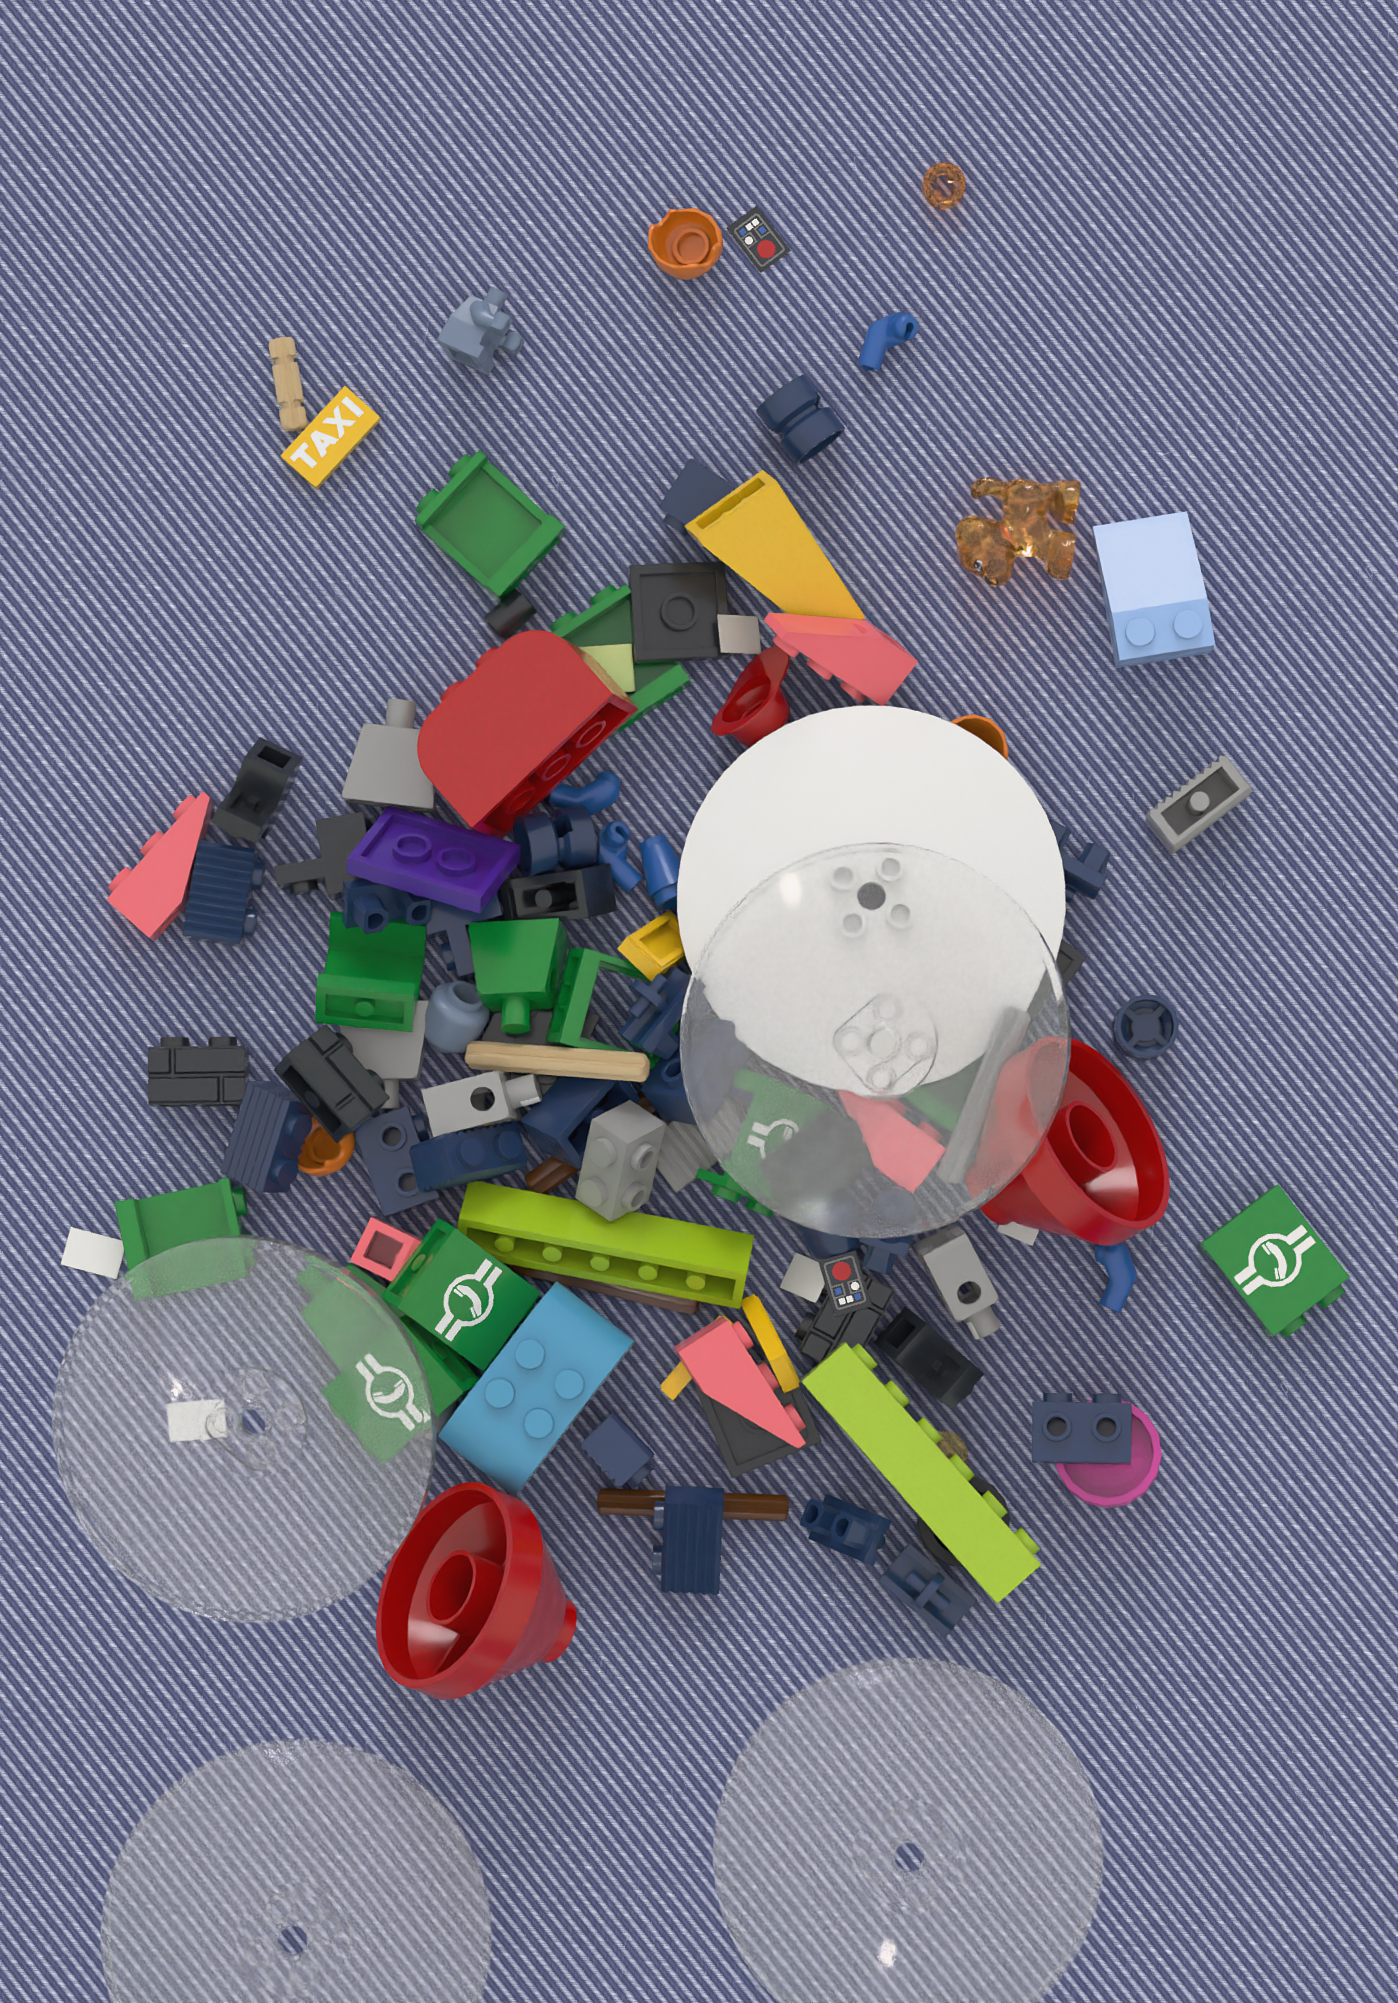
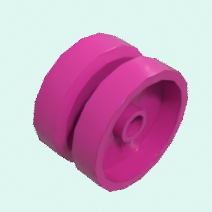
[1056,1400,1162,1509]

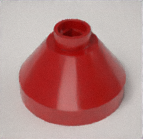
[969,1036,1170,1246]
[376,1482,577,1700]

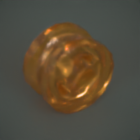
[922,162,966,209]

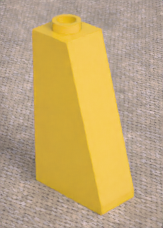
[684,470,865,620]

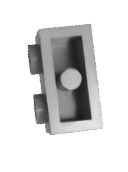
[575,1100,666,1222]

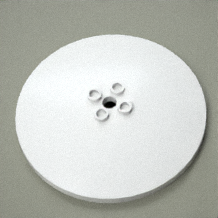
[677,706,1066,1093]

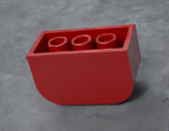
[417,630,639,839]

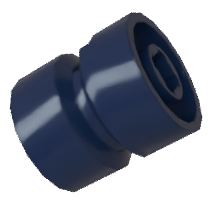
[756,374,845,466]
[513,805,597,877]
[1111,994,1179,1062]

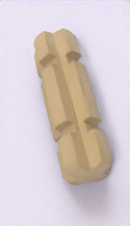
[268,337,308,431]

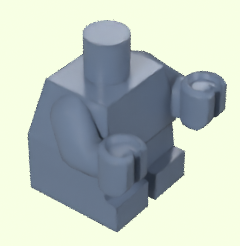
[437,287,525,375]

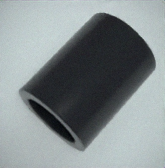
[483,588,537,641]

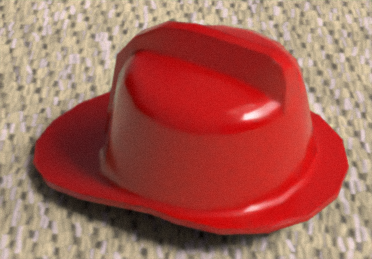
[711,645,790,748]

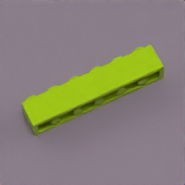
[457,1181,754,1309]
[800,1342,1041,1604]

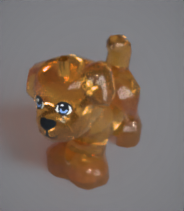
[955,477,1081,587]

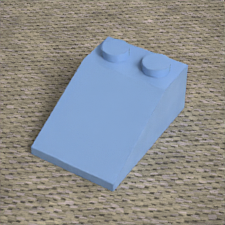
[1092,511,1215,668]

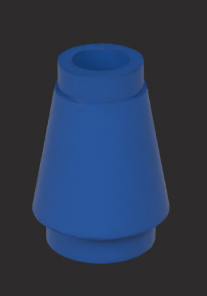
[639,835,680,910]

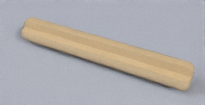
[465,1040,650,1082]

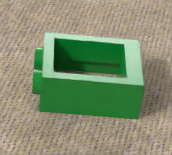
[545,948,682,1072]

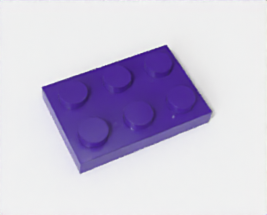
[347,806,521,914]

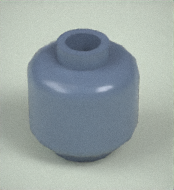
[424,981,490,1053]

